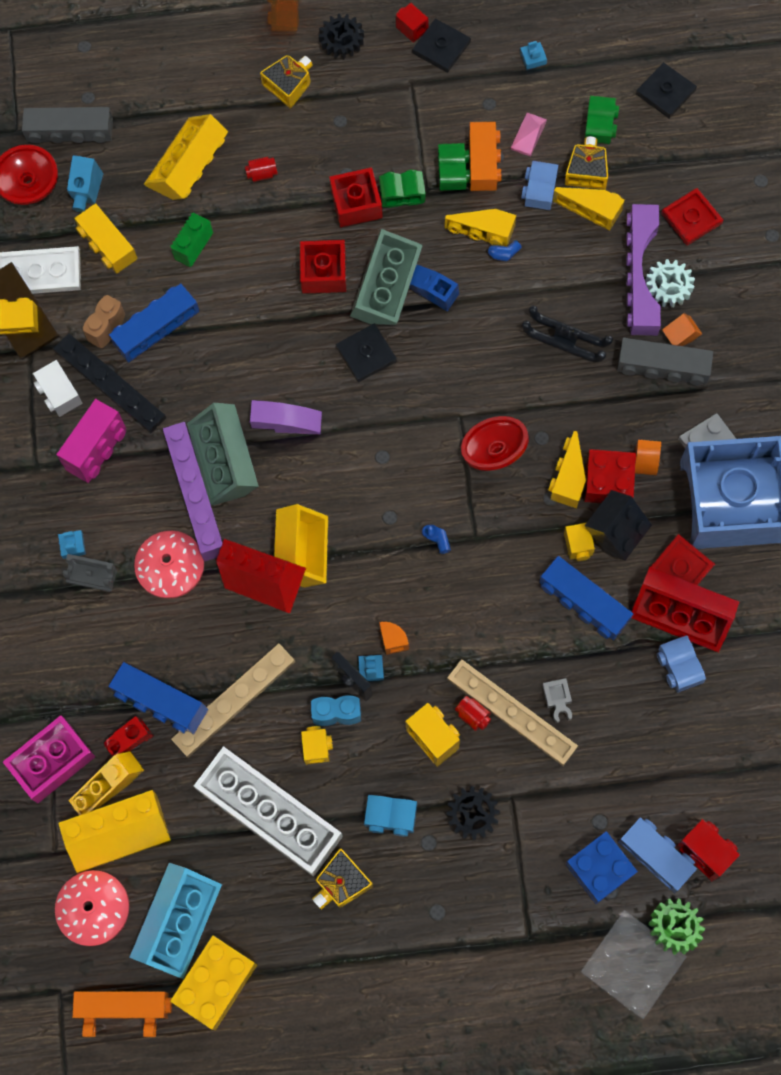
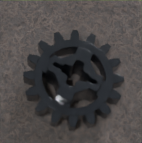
[319,14,365,59]
[447,786,500,841]

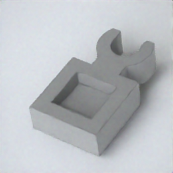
[542,678,572,723]

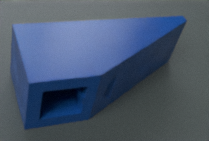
[409,264,460,311]

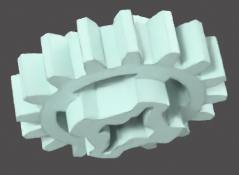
[646,259,695,307]

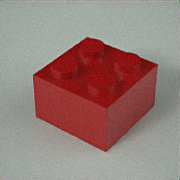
[329,167,383,228]
[300,240,347,294]
[584,449,636,503]
[676,819,740,882]

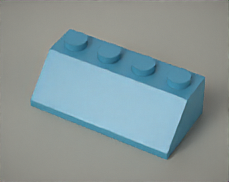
[129,863,222,979]

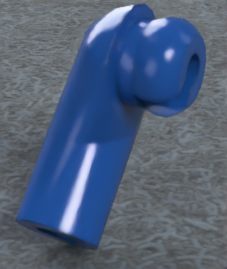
[488,240,522,261]
[422,524,451,554]

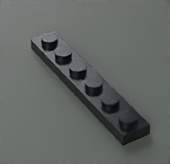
[53,333,166,434]

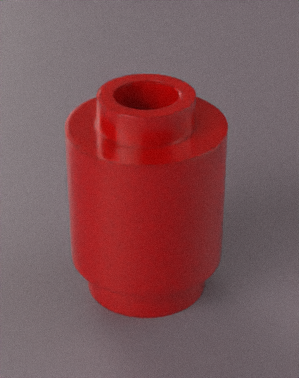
[245,156,278,182]
[455,696,491,731]

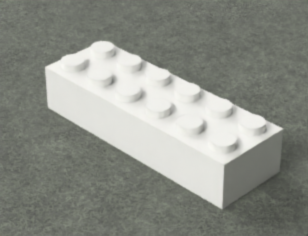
[194,746,343,877]

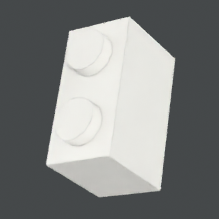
[33,360,83,417]

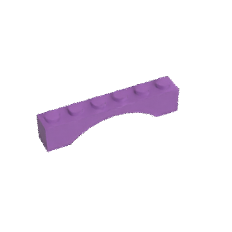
[626,204,661,336]
[163,422,223,562]

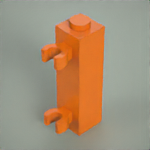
[72,992,172,1037]

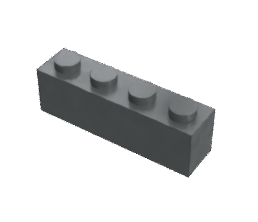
[22,107,113,143]
[617,338,713,386]

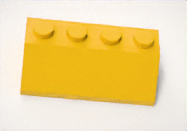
[144,114,228,200]
[58,790,171,873]

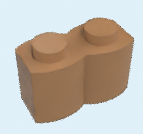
[83,295,125,348]

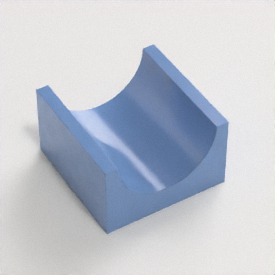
[680,436,781,549]

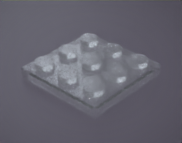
[580,910,687,1020]

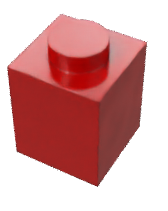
[396,3,429,43]

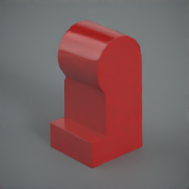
[104,716,154,757]

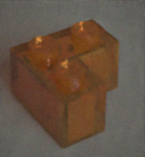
[268,0,301,31]

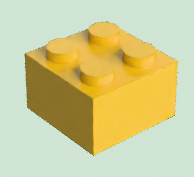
[405,703,460,767]

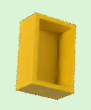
[274,504,328,588]
[170,936,257,1031]

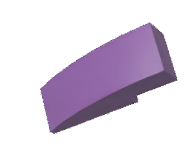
[250,400,322,434]

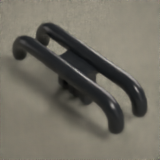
[522,305,613,362]

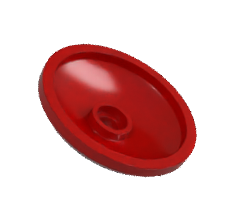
[0,145,58,205]
[461,416,529,471]

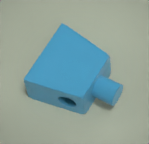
[67,155,103,212]

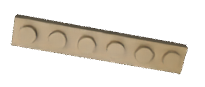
[171,644,295,758]
[447,659,578,766]

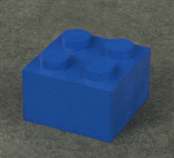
[565,831,638,905]

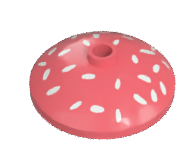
[134,531,204,598]
[55,870,129,946]

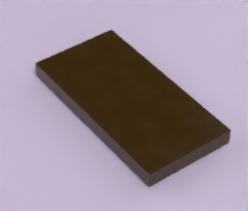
[0,262,60,360]

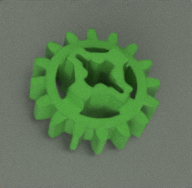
[649,898,705,955]

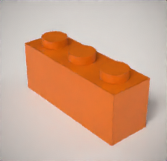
[469,122,501,191]

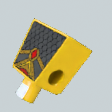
[260,55,313,109]
[565,137,608,190]
[312,849,373,910]

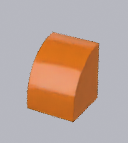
[662,313,702,346]
[635,440,661,476]
[379,622,409,655]

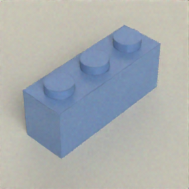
[618,817,697,893]

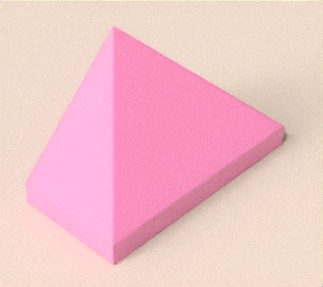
[511,113,547,157]

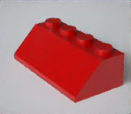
[216,539,306,613]
[632,567,739,653]

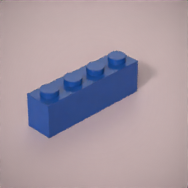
[109,283,200,363]
[539,556,633,641]
[108,662,209,734]

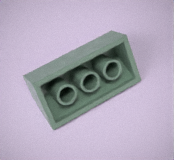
[350,229,423,325]
[187,403,259,505]

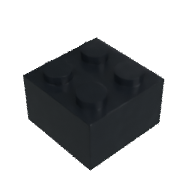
[585,490,652,561]

